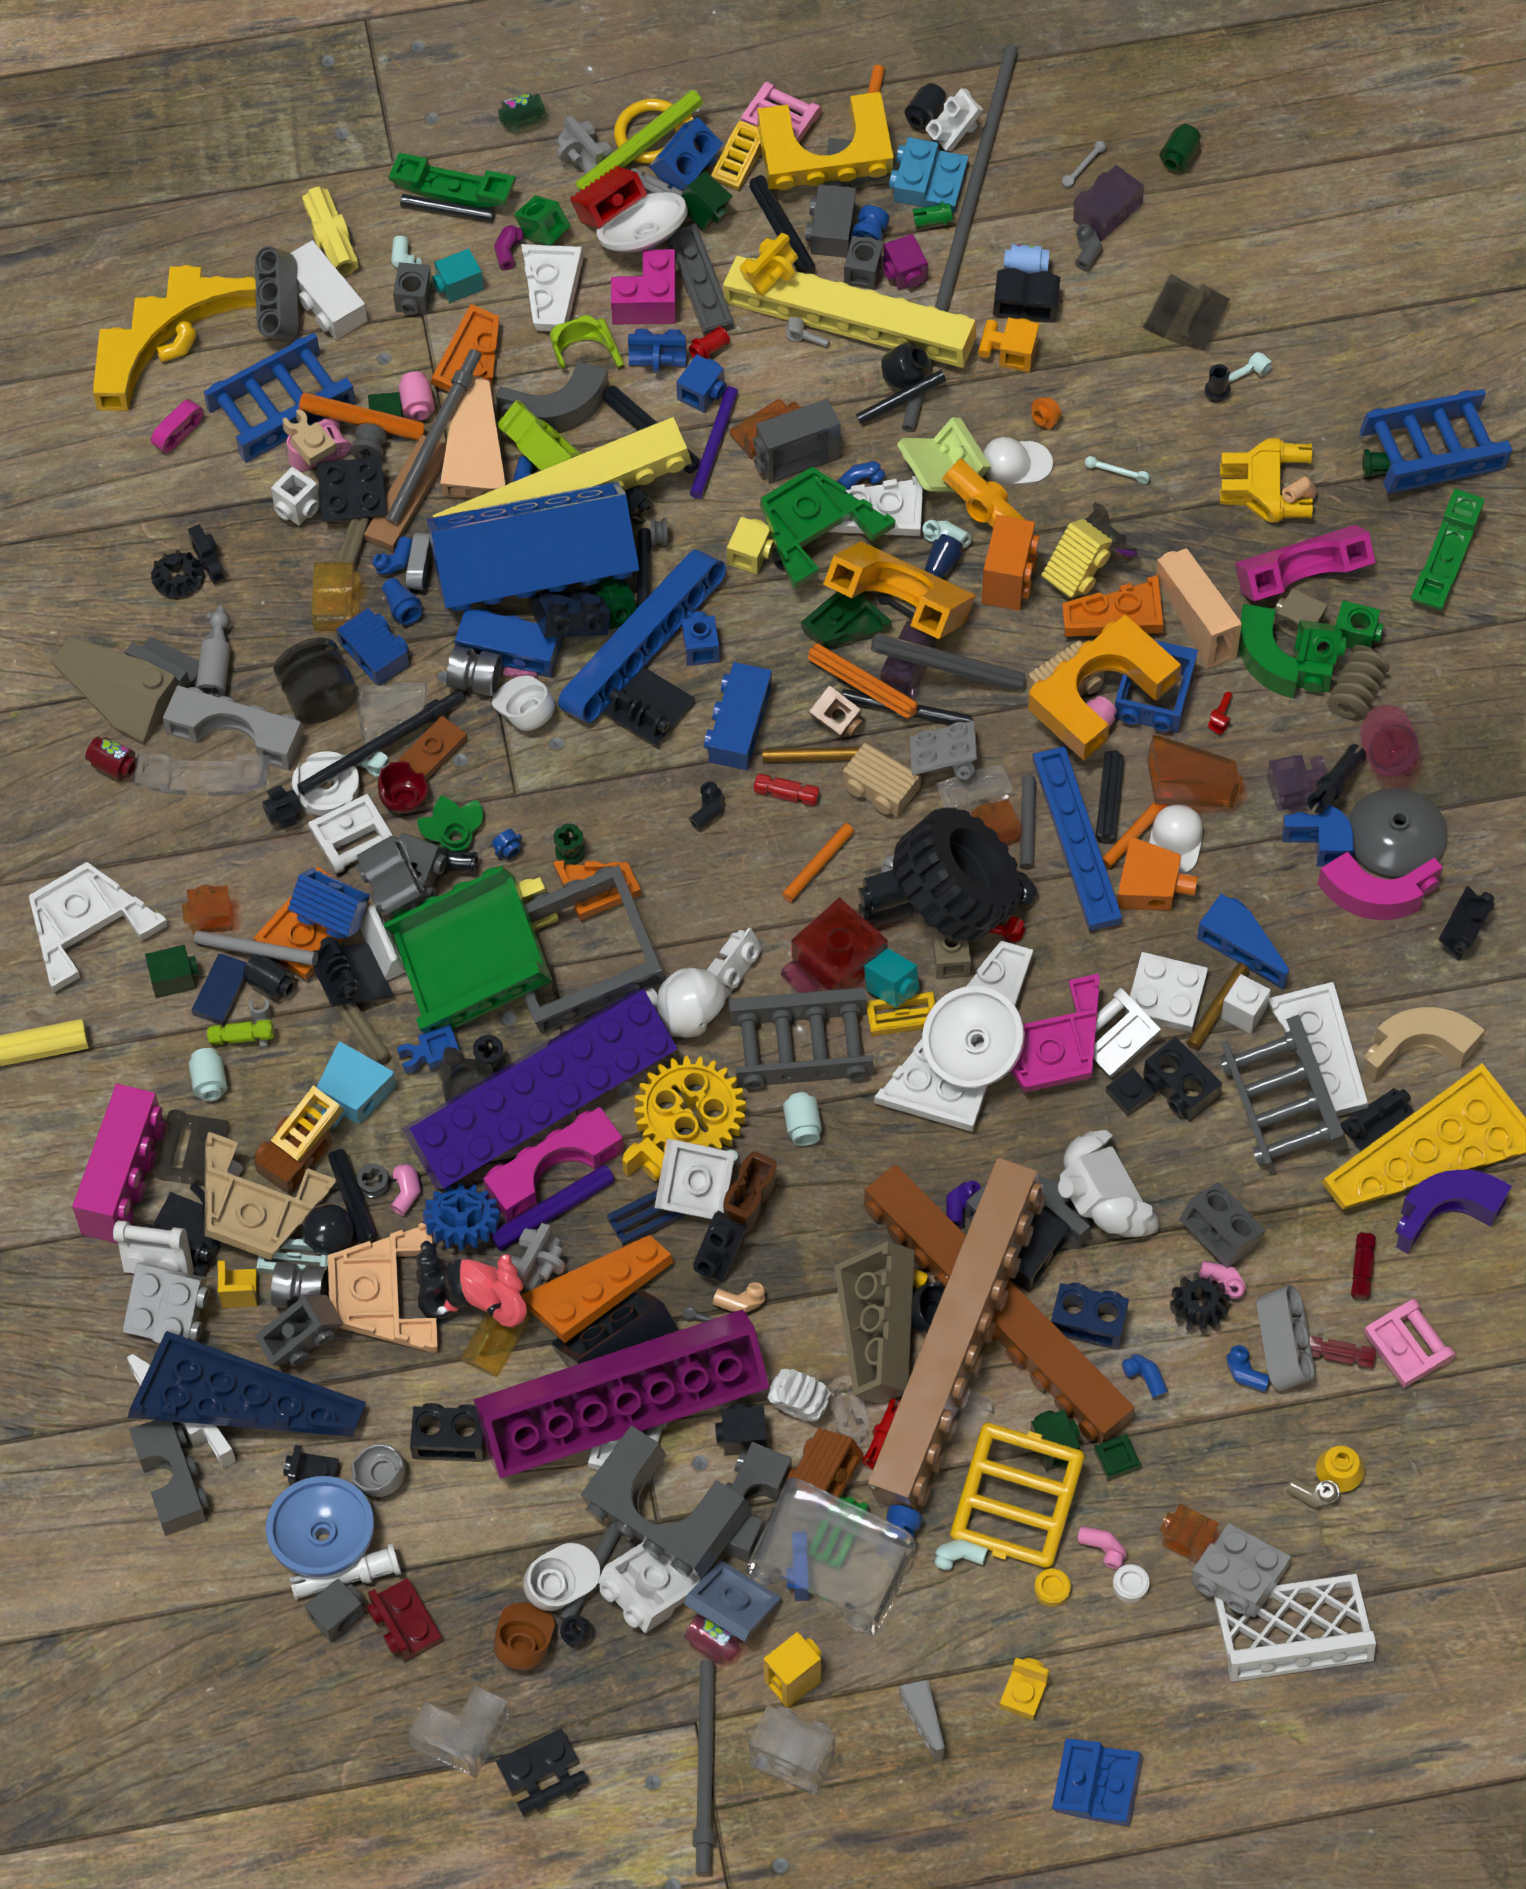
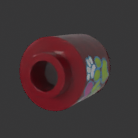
[85,737,137,781]

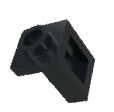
[283,1445,340,1486]

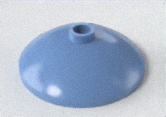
[266,1476,374,1577]

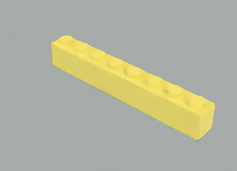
[723,255,976,368]
[433,417,692,517]

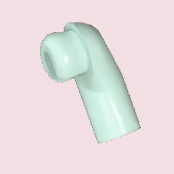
[934,1539,988,1570]

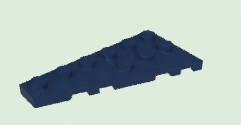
[128,1331,366,1437]

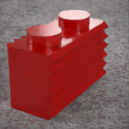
[570,166,647,229]

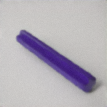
[491,1165,614,1250]

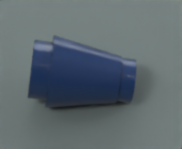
[925,534,963,579]

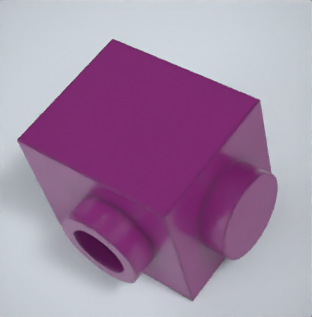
[883,234,928,291]

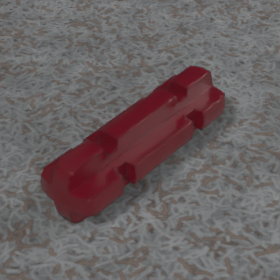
[1351,1232,1376,1300]
[1309,1336,1376,1368]

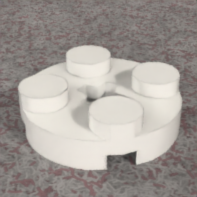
[292,751,360,816]

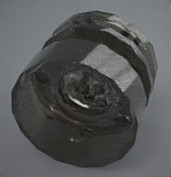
[273,637,359,725]

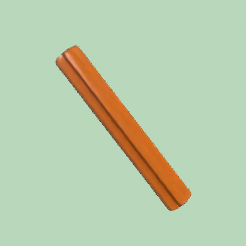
[299,393,424,440]
[808,644,918,719]

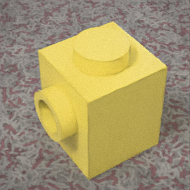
[727,517,775,575]

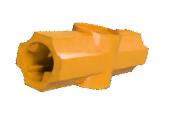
[942,458,1026,527]

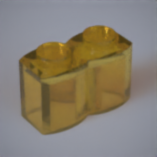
[312,562,361,631]

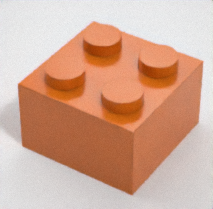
[982,515,1040,611]

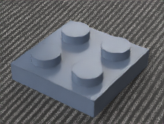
[684,1560,781,1642]

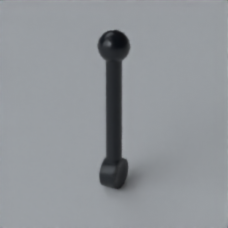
[878,592,915,619]

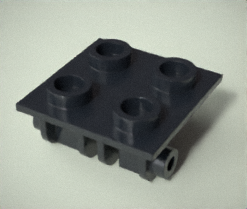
[317,457,387,522]
[603,667,695,747]
[312,937,393,1007]
[145,1192,220,1276]

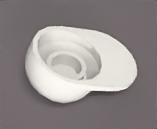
[983,437,1053,486]
[492,675,555,731]
[1149,804,1203,874]
[523,1543,600,1611]

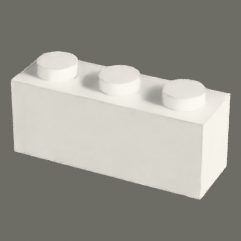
[290,240,368,340]

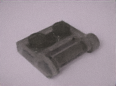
[153,1110,230,1187]

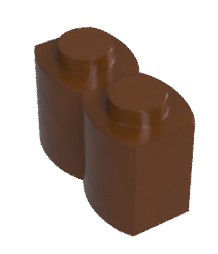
[723,1151,777,1235]

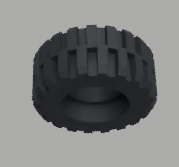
[893,808,1022,941]

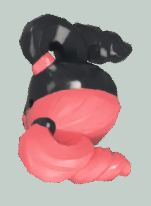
[416,1240,527,1328]

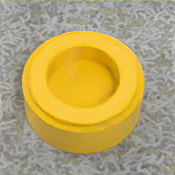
[1034,1568,1071,1607]

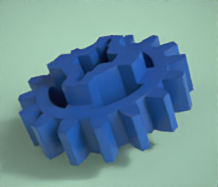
[423,1183,499,1250]

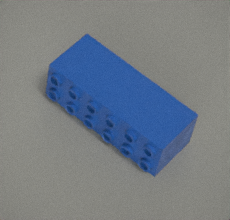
[426,481,639,611]

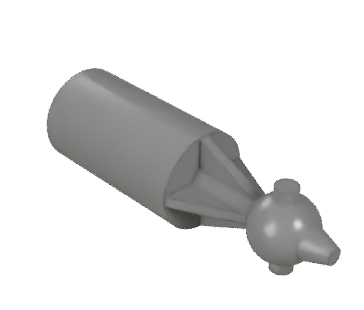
[196,605,231,697]

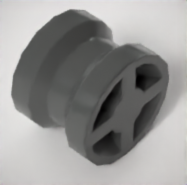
[350,423,387,459]

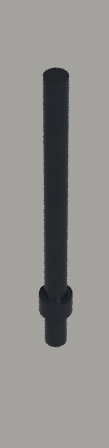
[297,689,465,796]

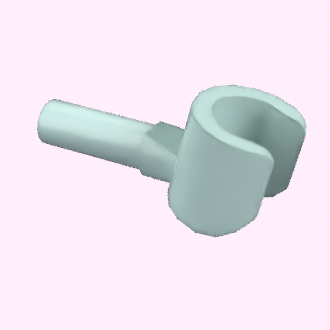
[1228,352,1272,383]
[343,752,389,777]

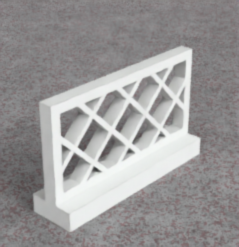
[1214,1574,1376,1682]

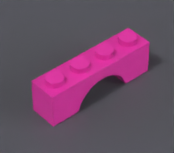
[1235,525,1376,601]
[483,1107,624,1223]

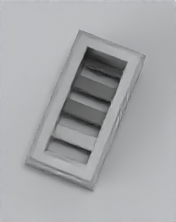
[899,1680,945,1761]

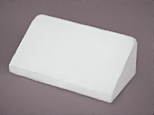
[360,904,406,981]

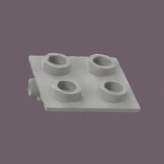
[910,721,977,780]

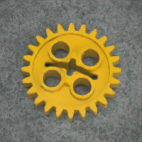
[634,1056,746,1153]

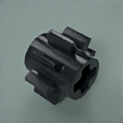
[262,785,302,829]

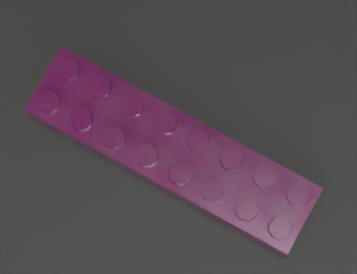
[473,1309,770,1479]

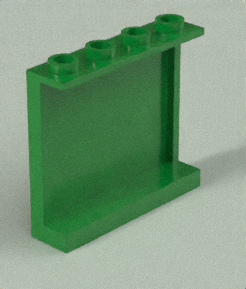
[383,866,553,1033]

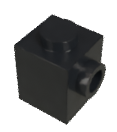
[715,1404,767,1456]

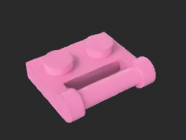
[740,82,822,143]
[1363,1299,1456,1388]

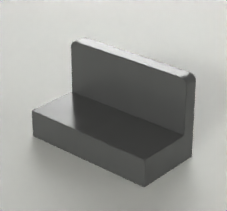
[125,637,199,688]

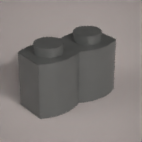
[356,836,428,916]

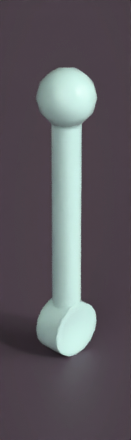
[1084,456,1150,484]

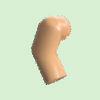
[1282,476,1317,503]
[712,1282,765,1313]

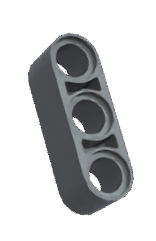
[255,246,298,342]

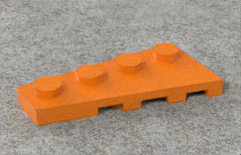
[521,1235,673,1343]

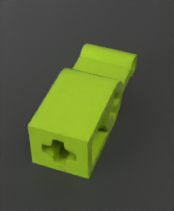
[497,400,581,471]

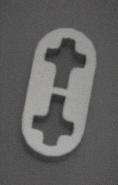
[406,532,432,590]

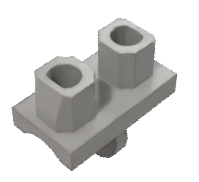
[557,116,612,173]
[511,1223,566,1292]

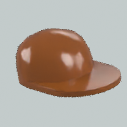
[494,1602,555,1670]

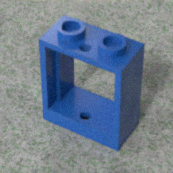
[1114,640,1198,733]

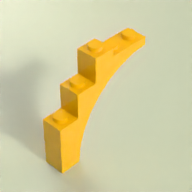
[93,265,256,411]

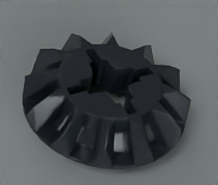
[151,549,203,598]

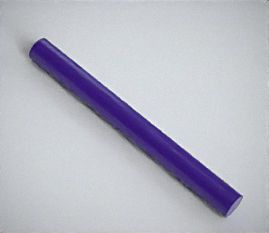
[690,386,738,499]

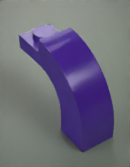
[1395,1169,1512,1254]

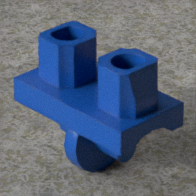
[628,329,686,373]

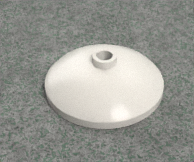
[597,192,688,252]
[922,986,1025,1088]

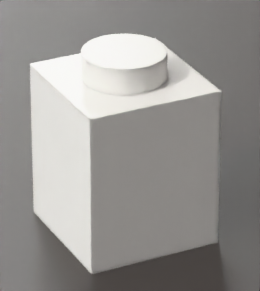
[1221,974,1270,1034]

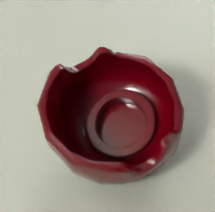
[377,761,429,814]

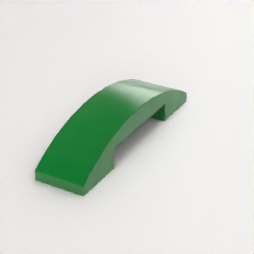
[388,153,516,207]
[1410,488,1485,611]

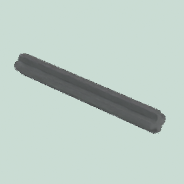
[871,633,1025,691]

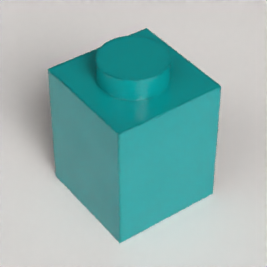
[432,248,484,303]
[864,948,919,1008]

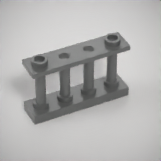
[729,987,873,1090]
[1219,1014,1349,1176]

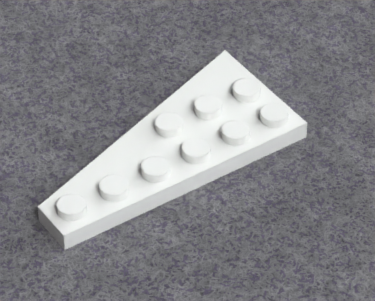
[874,941,1033,1132]

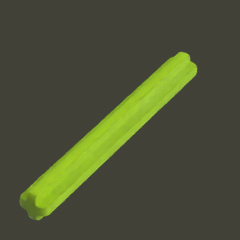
[575,90,703,192]

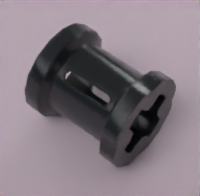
[473,1035,505,1077]

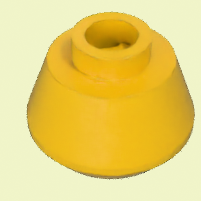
[1316,1446,1365,1493]

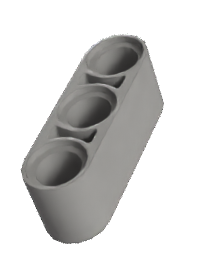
[1256,1285,1315,1391]

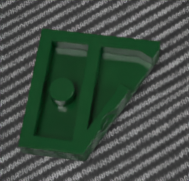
[801,591,892,648]

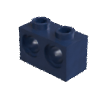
[1051,1283,1129,1350]

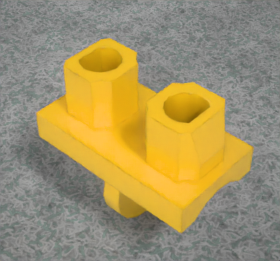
[740,233,798,296]

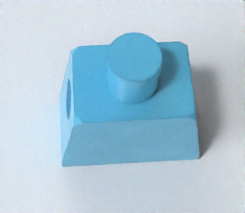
[317,1041,397,1129]

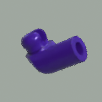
[946,1180,981,1228]

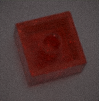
[791,897,888,991]

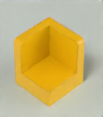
[218,1260,258,1308]

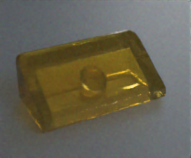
[460,1312,530,1377]

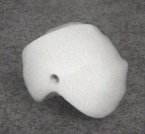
[657,968,727,1038]

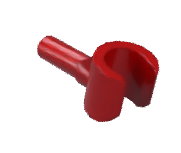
[1208,691,1233,735]
[988,917,1026,943]

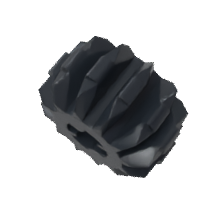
[1170,1272,1230,1334]

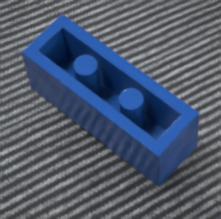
[455,608,562,678]
[704,662,772,771]

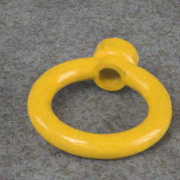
[614,99,693,164]

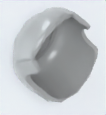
[351,1444,405,1498]

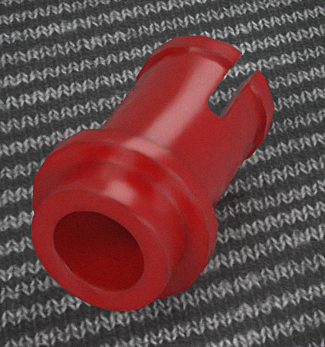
[688,326,730,359]

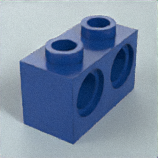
[649,117,724,190]

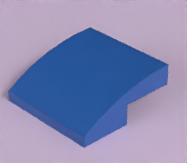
[1052,1738,1143,1826]

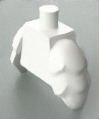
[1058,1130,1159,1237]

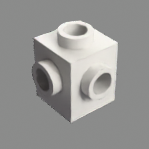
[271,467,320,525]

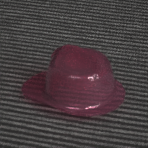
[1360,705,1421,777]

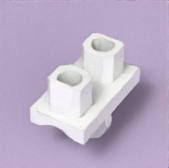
[926,88,984,152]

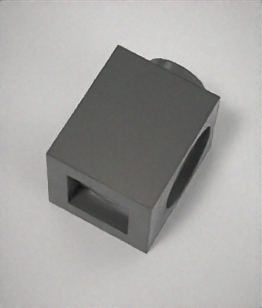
[844,236,883,290]
[393,262,432,315]
[305,1578,364,1643]

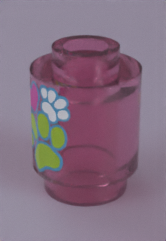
[684,1614,741,1664]

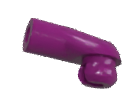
[494,225,524,270]

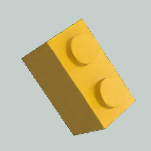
[763,1631,822,1709]

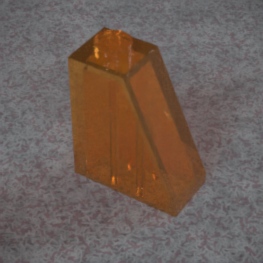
[1147,735,1243,808]

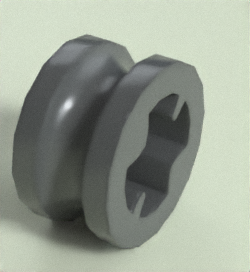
[651,517,668,548]
[357,1164,389,1199]

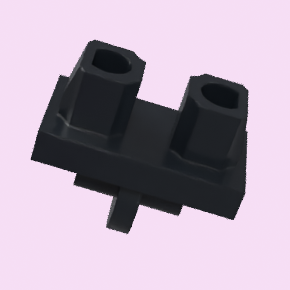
[693,1210,748,1282]

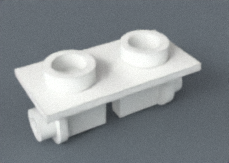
[707,927,763,999]

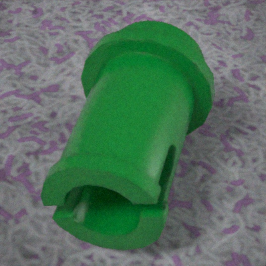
[912,201,953,229]

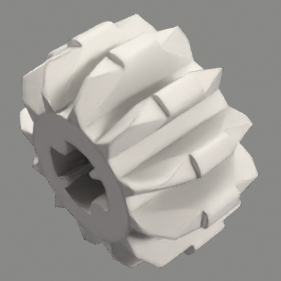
[768,1369,831,1422]

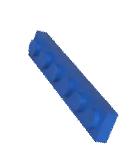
[1032,746,1122,932]

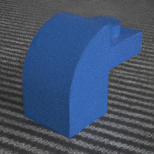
[1282,803,1353,866]

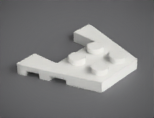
[29,862,167,992]

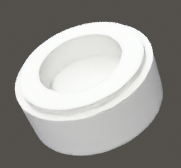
[1113,1564,1149,1603]

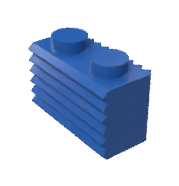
[336,608,409,686]
[288,868,370,939]

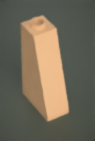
[440,375,506,499]
[1156,548,1242,669]

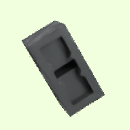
[1179,1182,1266,1268]

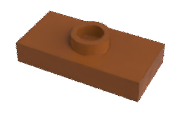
[398,716,468,781]

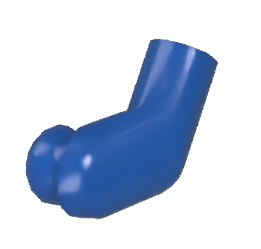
[836,461,885,490]
[1121,1354,1168,1398]

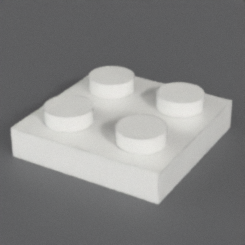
[1125,952,1208,1033]
[654,1139,735,1220]

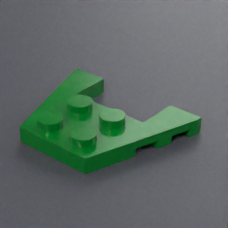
[760,467,896,589]

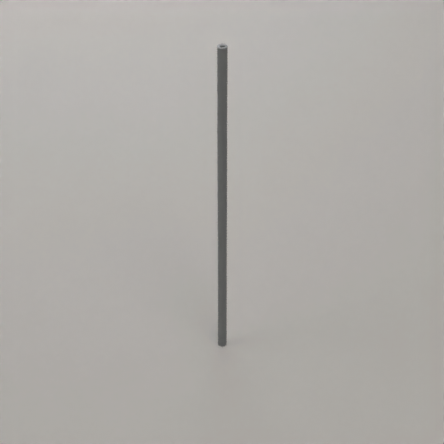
[902,45,1018,432]

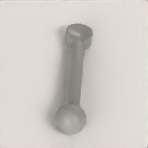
[1062,140,1106,189]

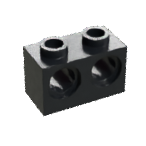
[1143,1036,1222,1122]
[410,1403,485,1462]

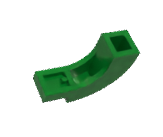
[1238,604,1333,698]

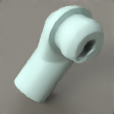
[391,236,422,269]
[922,520,972,548]

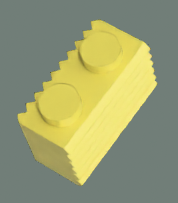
[1041,519,1112,599]

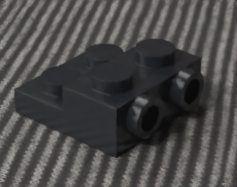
[528,589,610,638]

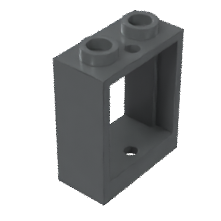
[753,398,841,484]

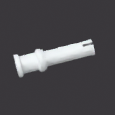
[290,1543,402,1600]

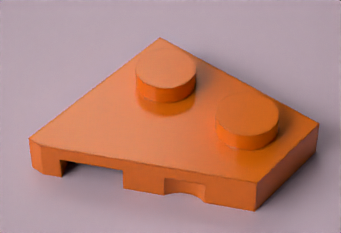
[553,860,641,921]

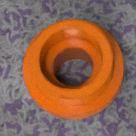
[1031,397,1061,429]

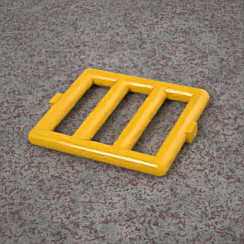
[950,1423,1085,1568]

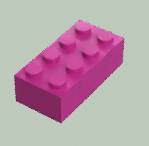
[72,1083,167,1244]

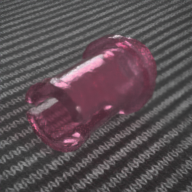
[780,960,823,993]

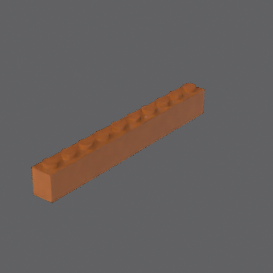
[864,1164,1135,1444]

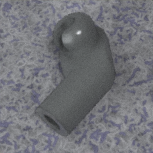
[1075,224,1102,271]

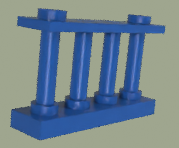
[204,333,356,463]
[1359,389,1513,494]

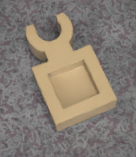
[283,409,336,466]

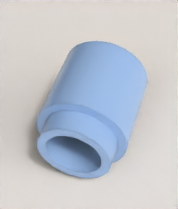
[1004,244,1050,274]

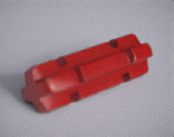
[754,773,819,806]

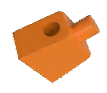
[1117,837,1198,911]

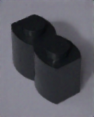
[993,268,1061,322]
[858,869,912,929]

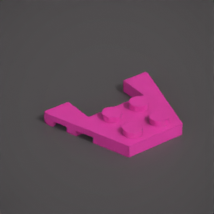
[1010,974,1100,1093]

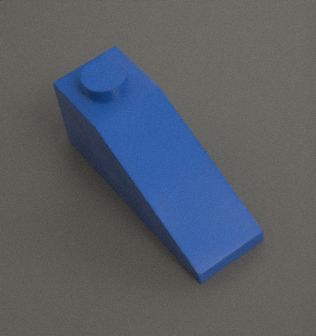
[1197,894,1289,990]

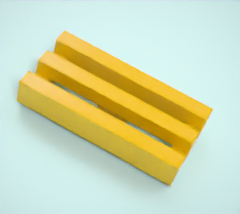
[866,992,935,1037]

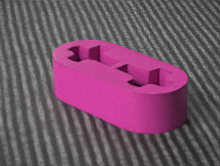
[151,399,204,453]

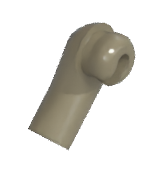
[1286,1477,1339,1508]

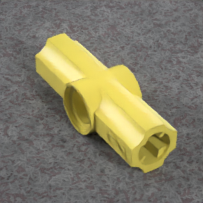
[302,186,359,277]

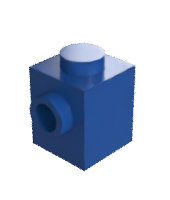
[676,354,726,413]

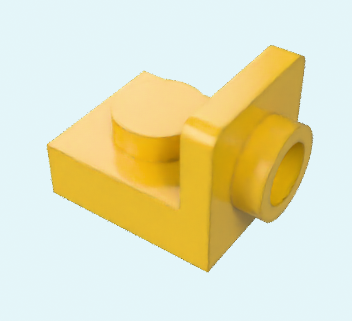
[622,1137,664,1181]
[999,1658,1050,1720]

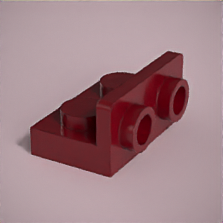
[366,1578,443,1663]

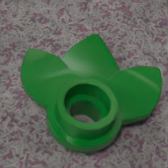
[417,795,483,852]

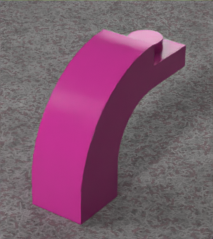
[1318,852,1443,920]

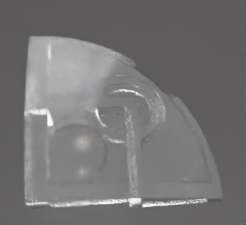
[356,682,427,744]

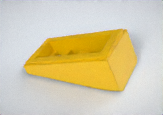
[711,121,762,191]
[271,1085,344,1162]

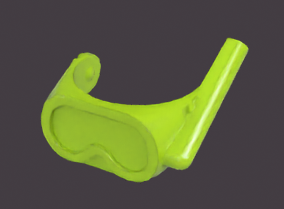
[550,315,624,369]

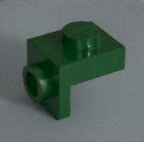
[591,577,636,630]

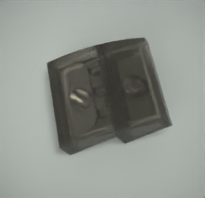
[1142,274,1230,350]

